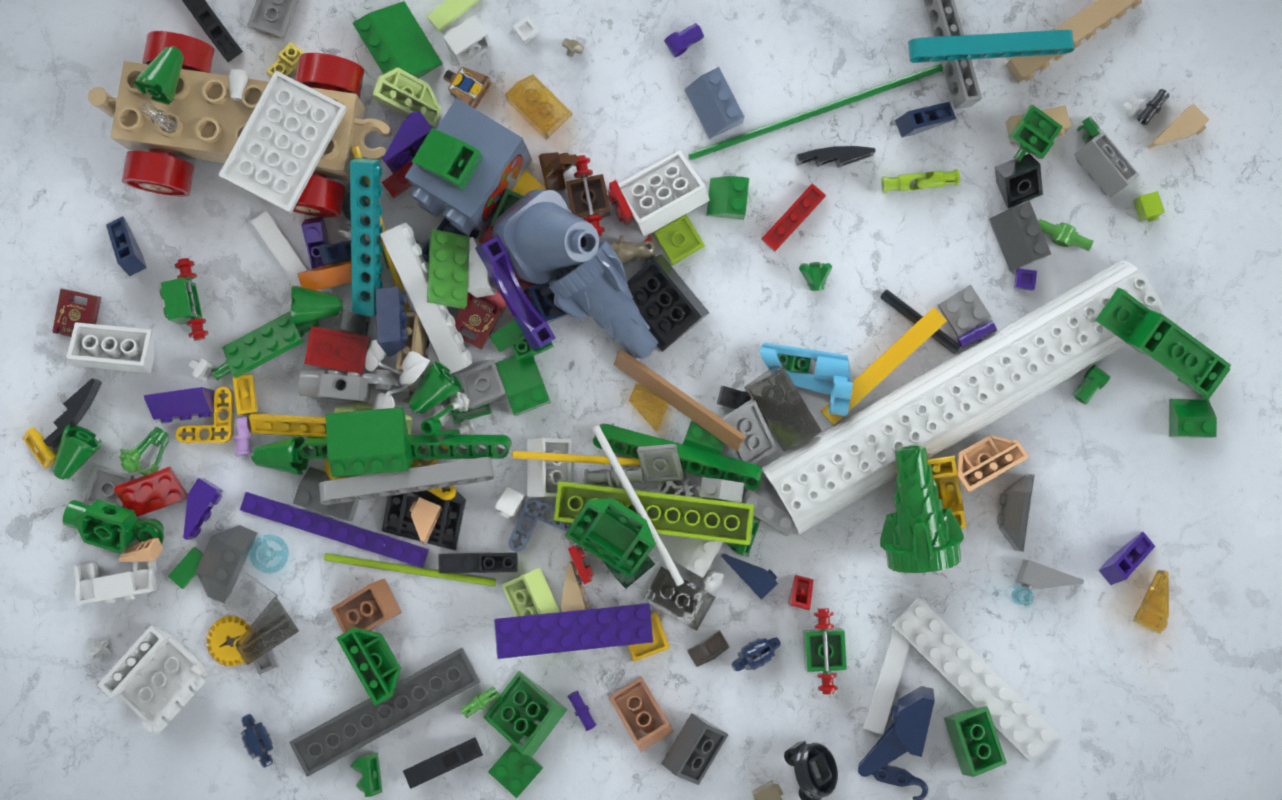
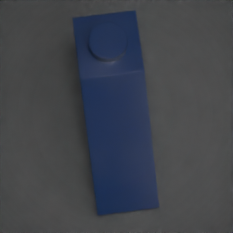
[895,102,956,138]
[106,216,147,276]
[721,553,778,600]

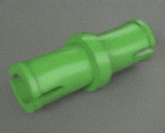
[460,686,500,718]

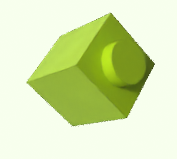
[1133,191,1165,223]

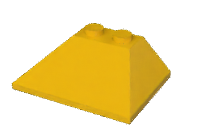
[895,456,967,529]

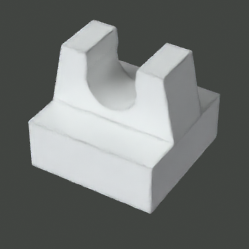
[188,359,216,382]

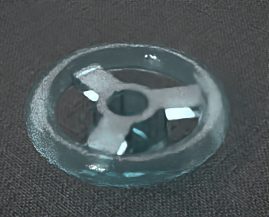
[250,534,289,573]

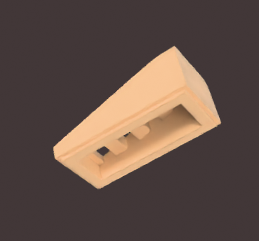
[119,538,163,562]

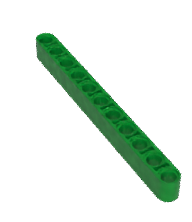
[299,435,512,459]

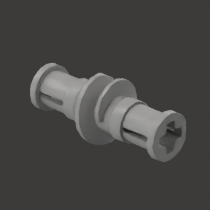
[584,466,644,487]

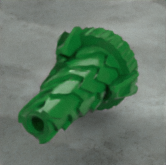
[880,445,964,573]

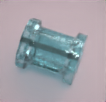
[1011,587,1034,606]

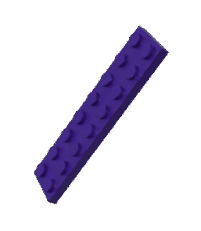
[494,603,653,659]

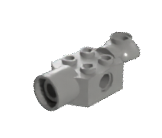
[298,369,399,403]

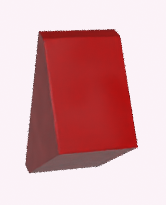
[788,575,814,610]

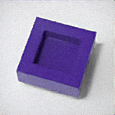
[1014,268,1037,291]

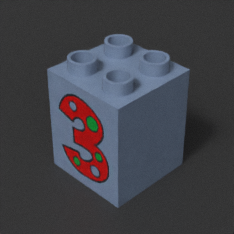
[405,98,532,236]

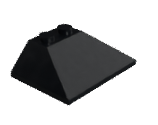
[382,488,466,551]

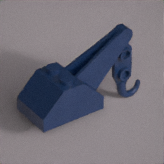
[858,686,935,800]

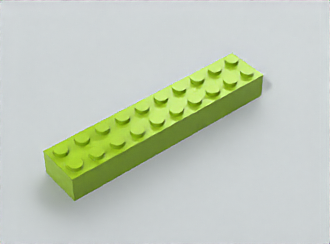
[554,481,755,545]

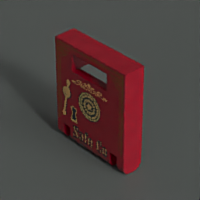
[52,288,101,337]
[454,293,504,350]

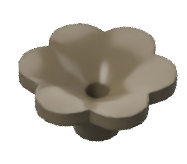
[562,38,584,57]

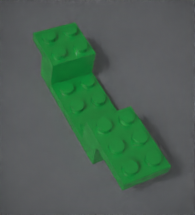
[1095,288,1231,401]

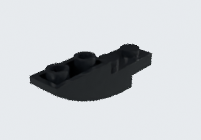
[438,552,518,574]
[403,737,483,789]

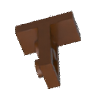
[538,152,578,191]

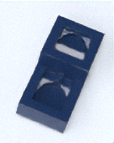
[318,241,351,265]

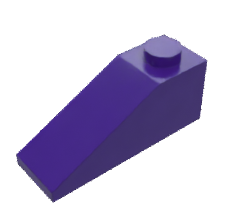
[1098,532,1156,585]

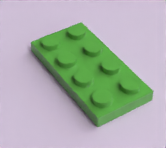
[427,229,470,309]

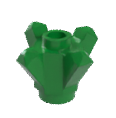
[799,262,832,291]

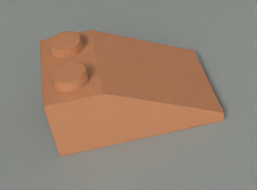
[331,578,402,633]
[608,677,674,752]

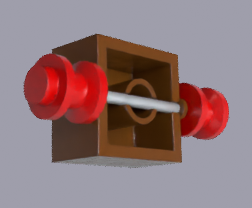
[566,155,611,237]

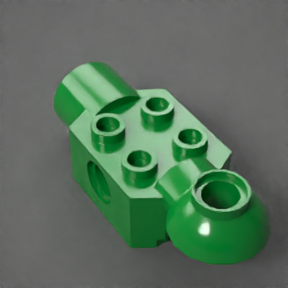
[62,499,164,554]

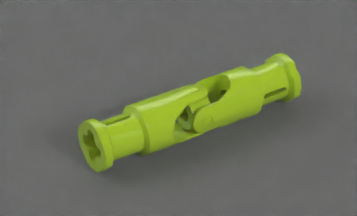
[881,169,960,193]

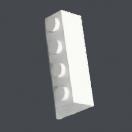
[67,323,154,374]

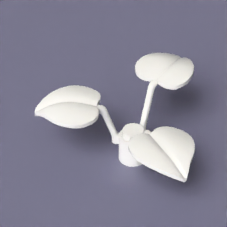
[364,340,430,410]

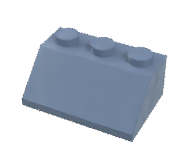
[684,67,744,139]

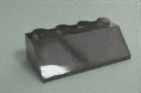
[744,366,822,451]

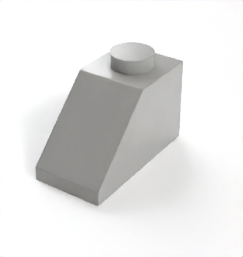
[700,477,744,503]

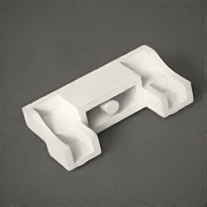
[73,560,158,605]

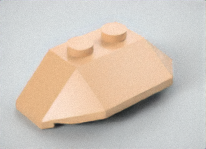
[957,435,1029,493]

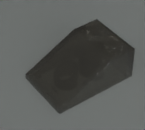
[643,566,716,631]

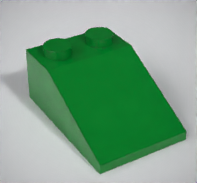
[495,355,551,416]

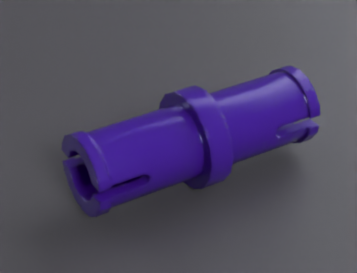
[957,320,997,349]
[567,690,597,731]

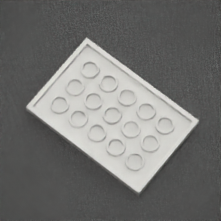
[218,70,348,213]

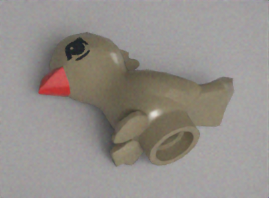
[611,235,657,264]

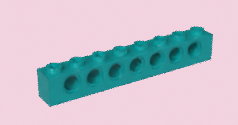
[350,158,383,316]

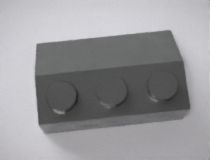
[989,201,1051,271]
[293,467,359,521]
[661,713,729,785]

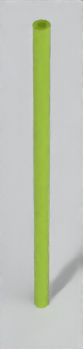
[324,553,497,587]

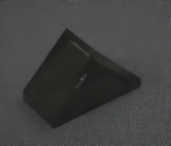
[687,630,729,667]

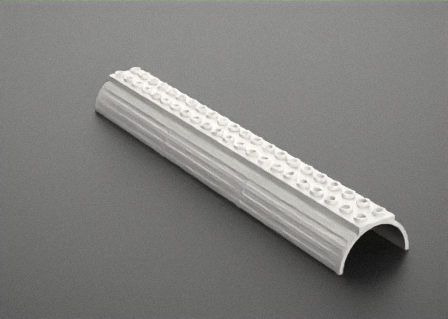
[762,260,1163,535]

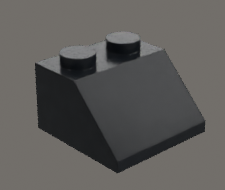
[994,153,1043,209]

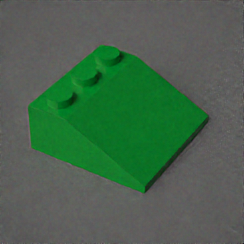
[483,671,568,757]

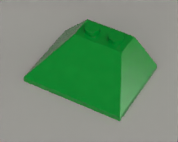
[565,498,656,578]

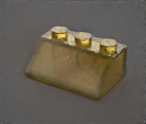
[505,74,573,140]

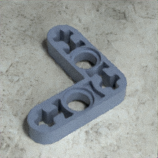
[509,499,570,552]

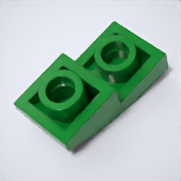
[489,318,524,352]
[510,336,554,361]
[778,353,811,374]

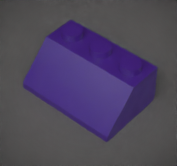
[144,387,214,424]

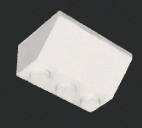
[527,438,572,497]

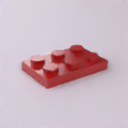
[304,326,369,375]
[114,467,188,517]

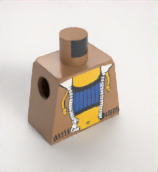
[443,67,492,109]

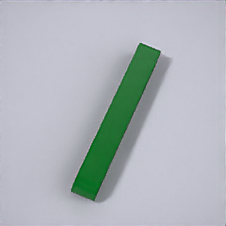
[593,424,763,490]

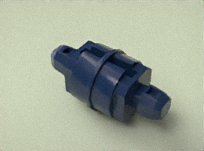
[731,637,781,671]
[241,714,274,768]

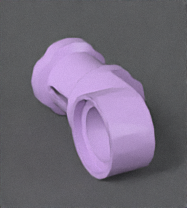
[233,416,253,456]

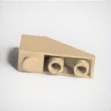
[561,561,591,612]

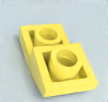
[266,42,305,78]

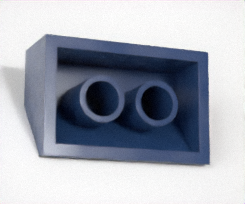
[376,286,408,357]

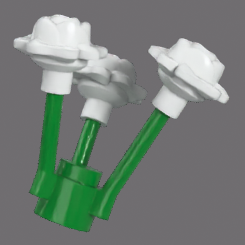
[421,392,476,438]

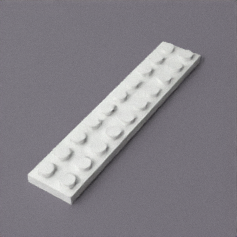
[892,597,1059,763]

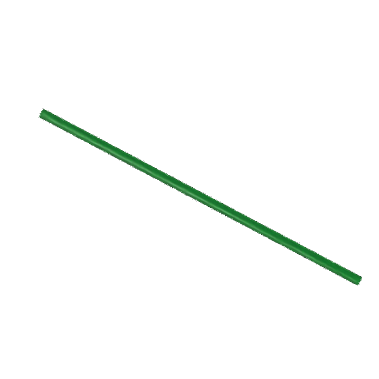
[688,63,944,161]

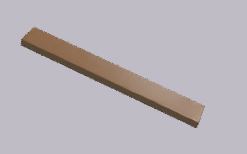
[614,349,745,451]

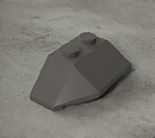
[997,474,1035,552]
[196,525,258,604]

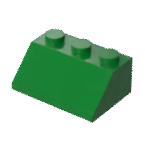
[944,706,1007,777]

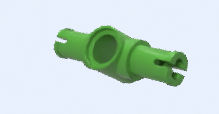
[1038,219,1094,251]

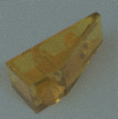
[1133,570,1169,634]

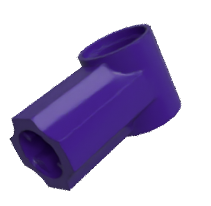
[664,23,704,57]

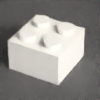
[443,15,492,67]

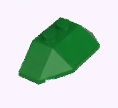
[336,628,401,706]

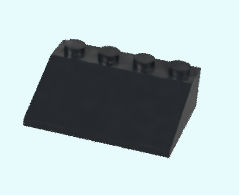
[627,254,709,352]

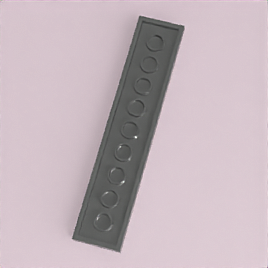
[289,647,481,777]

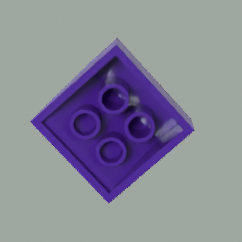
[382,110,432,174]

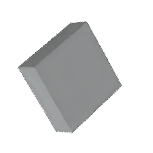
[252,649,278,675]

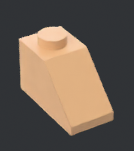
[410,497,442,545]

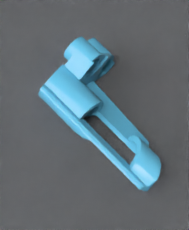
[760,343,853,416]

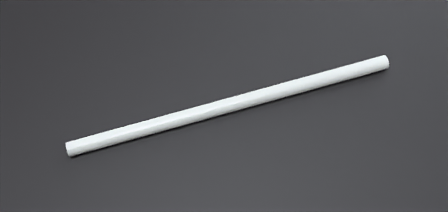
[592,425,684,586]

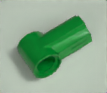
[1072,364,1111,405]

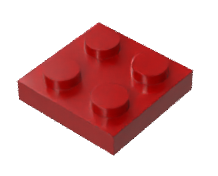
[607,180,633,226]
[568,544,594,585]

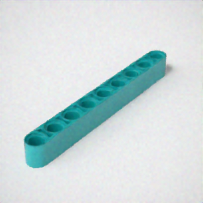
[908,29,1075,63]

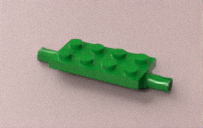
[211,311,319,380]

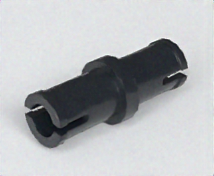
[1137,89,1170,125]

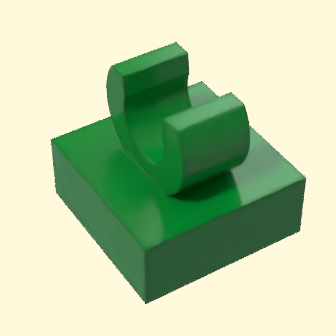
[1077,116,1102,140]

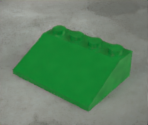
[352,1,443,79]
[326,407,414,477]

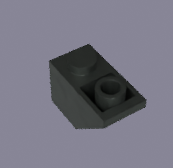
[335,310,370,337]

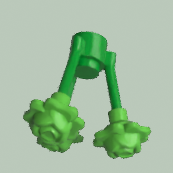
[119,427,169,476]

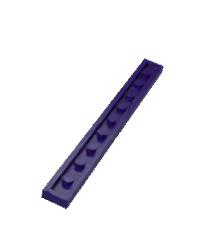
[240,492,429,568]

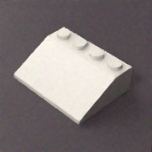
[618,150,710,237]
[653,482,723,578]

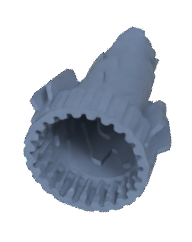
[549,239,659,359]

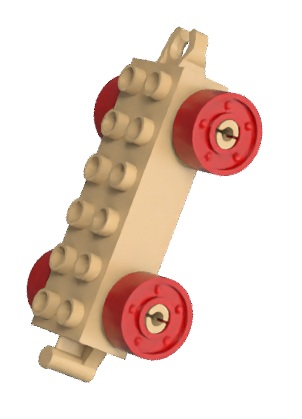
[88,31,392,218]

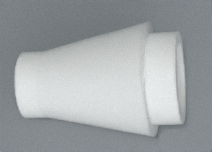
[228,69,249,101]

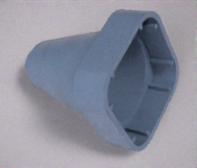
[493,189,599,284]

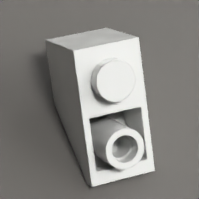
[495,487,526,518]

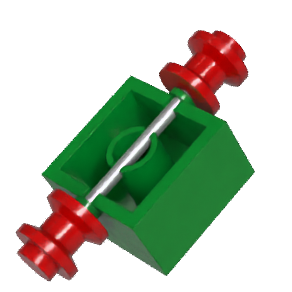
[160,258,209,341]
[803,608,847,695]

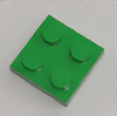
[488,745,543,798]

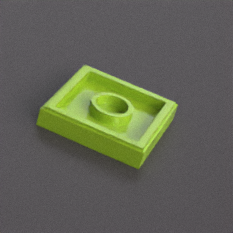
[653,214,705,266]

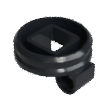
[784,741,838,800]

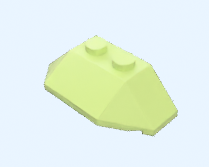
[373,68,441,127]

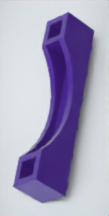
[475,236,556,350]

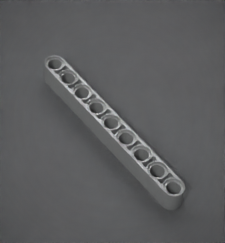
[319,457,494,505]

